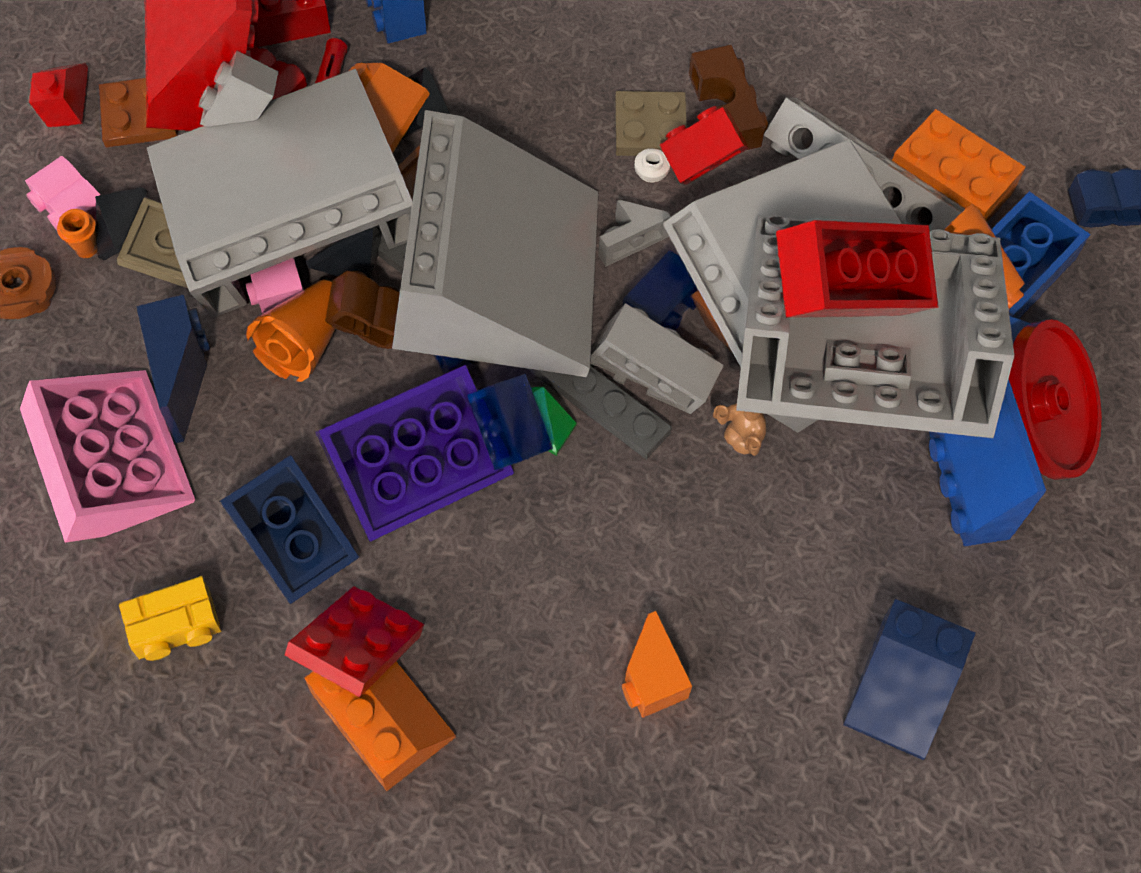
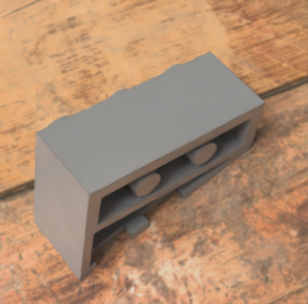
[590,303,724,414]

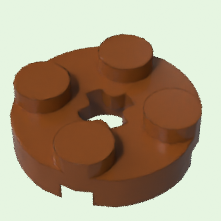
[0,247,56,319]

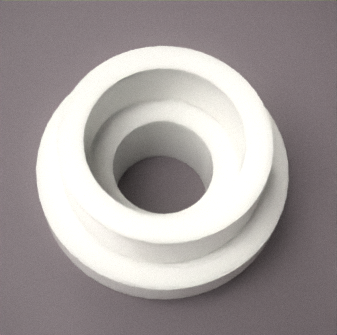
[634,149,670,183]

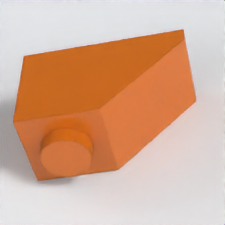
[622,611,692,718]

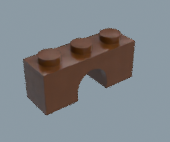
[689,45,768,150]

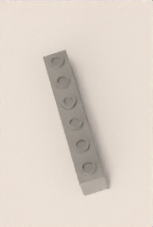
[764,97,965,231]

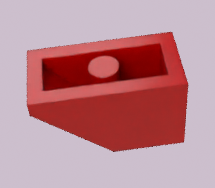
[29,63,88,127]

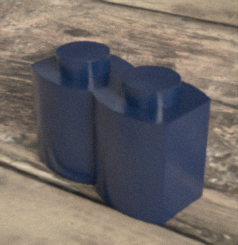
[1068,168,1141,228]

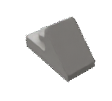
[598,200,671,267]

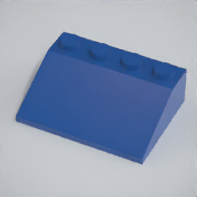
[929,379,1046,546]

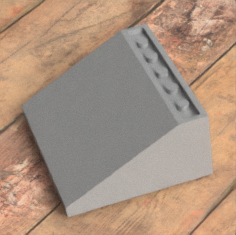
[147,68,413,318]
[392,110,598,377]
[662,140,903,433]
[736,214,1014,438]

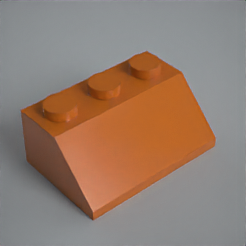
[349,63,430,153]
[304,661,456,791]

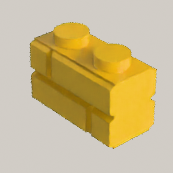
[119,576,221,661]

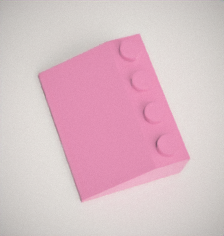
[20,370,195,543]

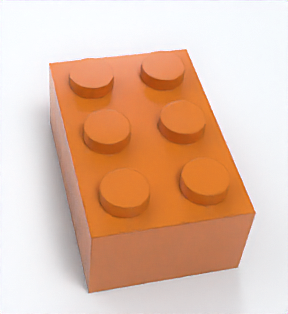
[892,109,1026,222]

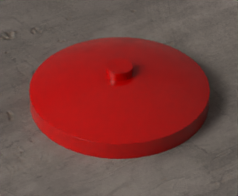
[1009,319,1102,480]

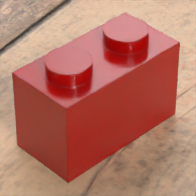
[660,106,749,185]

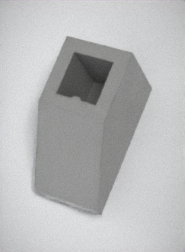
[199,51,278,127]

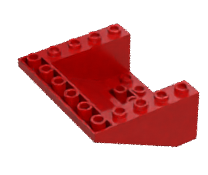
[144,0,259,131]

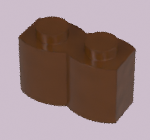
[325,271,400,349]

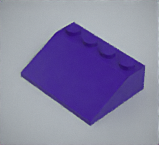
[315,365,514,542]

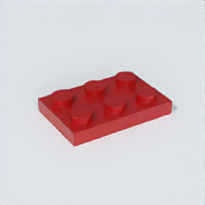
[285,586,425,697]

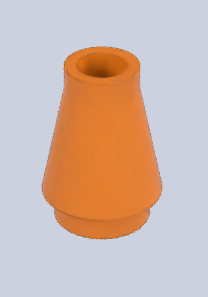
[57,209,97,258]

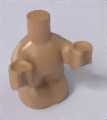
[713,404,767,456]

